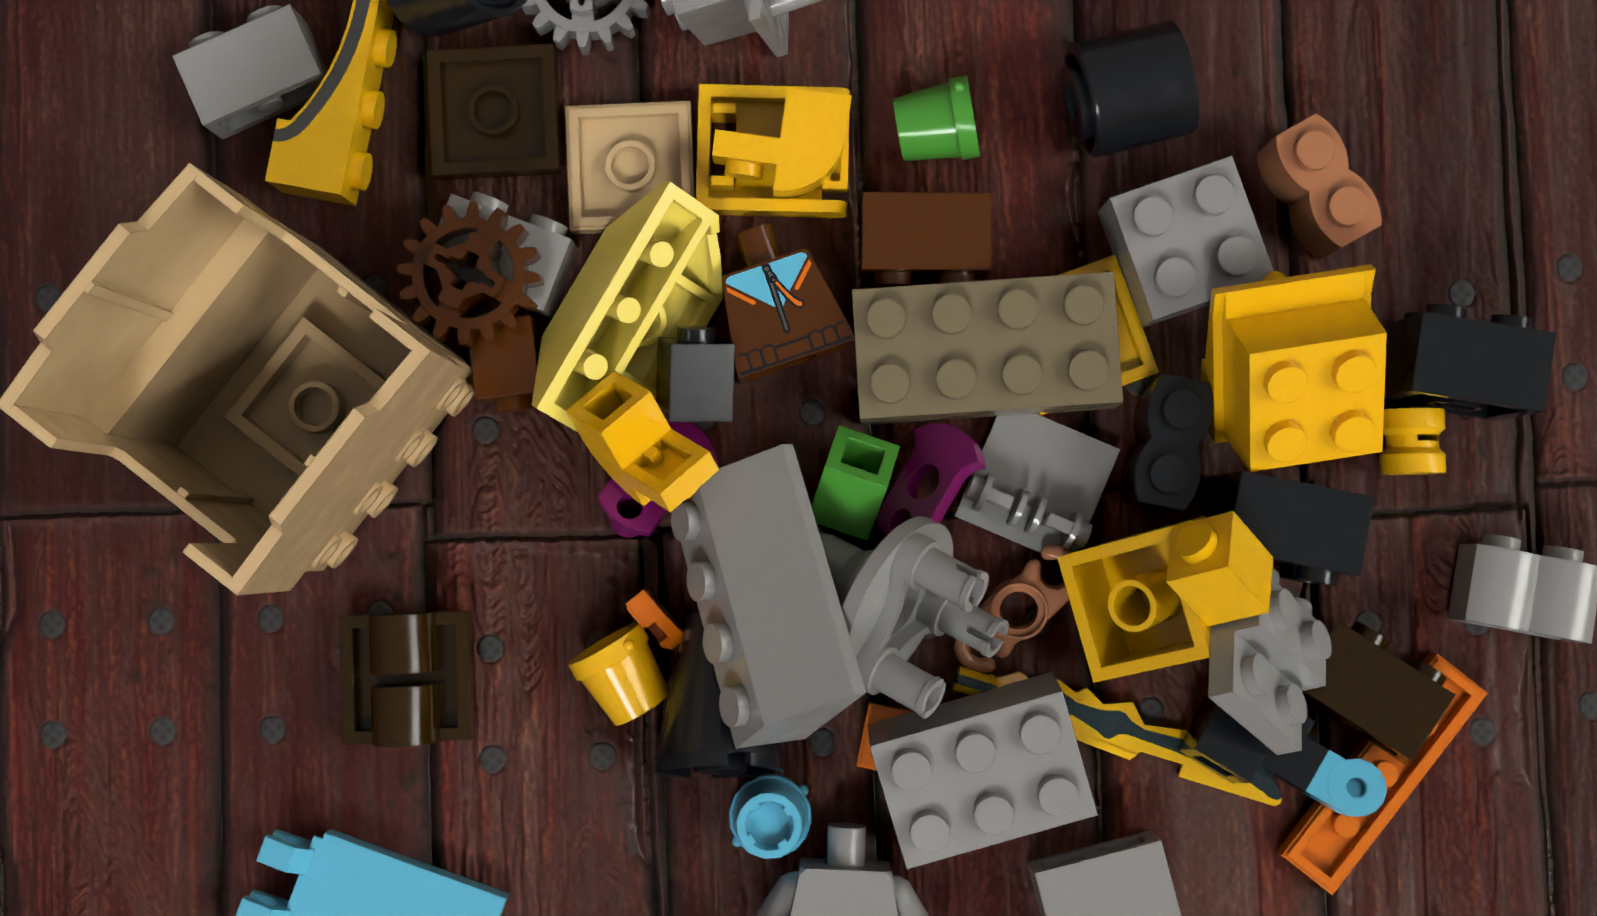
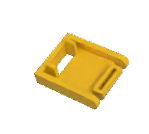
[696,84,850,218]

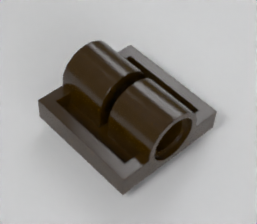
[339,610,476,747]

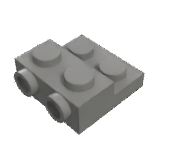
[1208,569,1332,755]

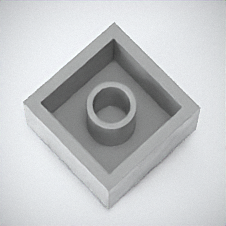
[1097,156,1274,328]

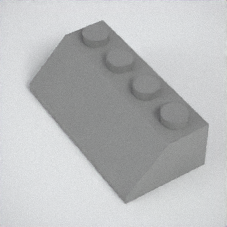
[671,444,866,749]

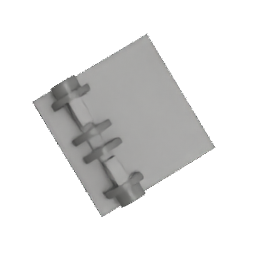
[954,414,1120,553]

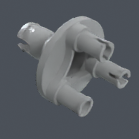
[818,516,1009,719]

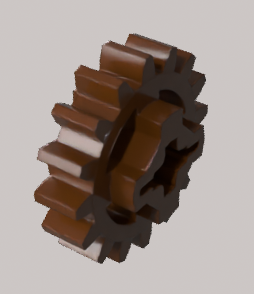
[396,202,544,348]

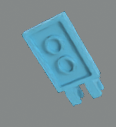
[236,829,509,916]

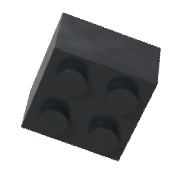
[1383,304,1556,421]
[1205,471,1375,586]

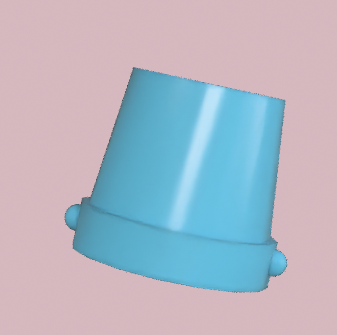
[729,773,811,859]

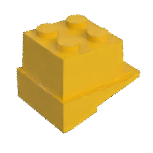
[1200,264,1387,472]

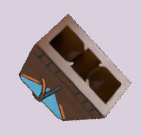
[722,224,855,384]

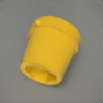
[568,622,669,726]

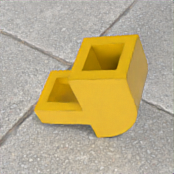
[712,86,852,198]
[565,371,719,513]

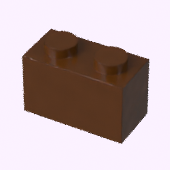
[860,192,992,288]

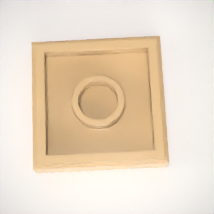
[565,101,696,234]

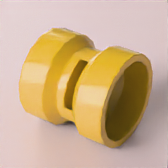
[1379,408,1446,475]

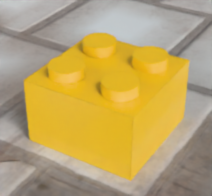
[1057,516,1211,683]

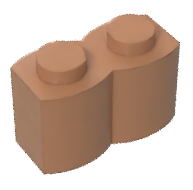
[1257,113,1382,260]

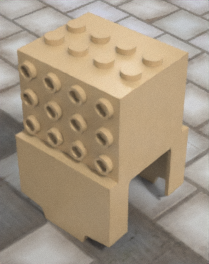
[0,163,475,596]

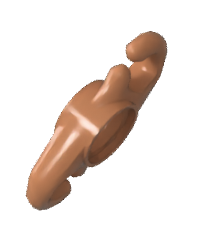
[953,544,1074,673]

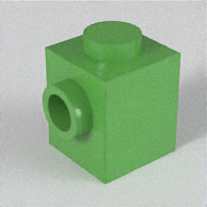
[811,425,900,541]

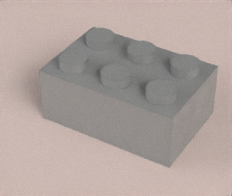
[868,672,1098,869]

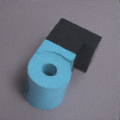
[1260,717,1387,817]

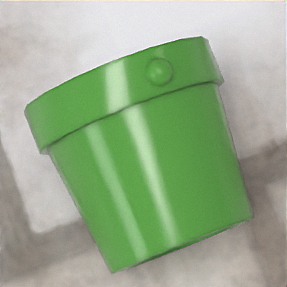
[893,75,980,161]

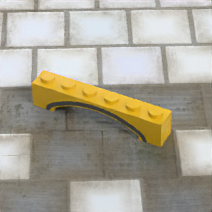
[265,0,397,206]

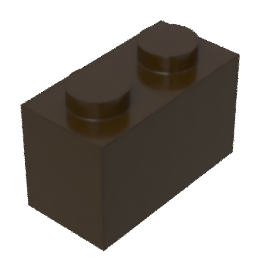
[1302,621,1456,765]

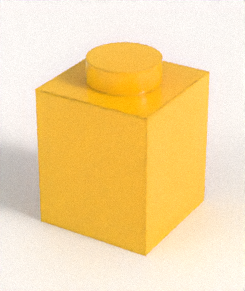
[1166,511,1273,627]

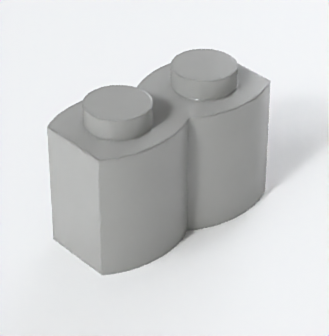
[1448,534,1597,644]

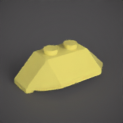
[532,180,723,432]

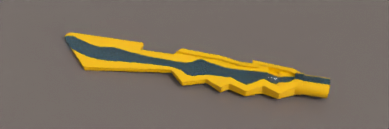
[952,666,1282,806]

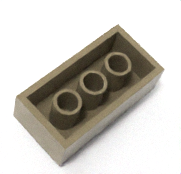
[852,272,1123,425]

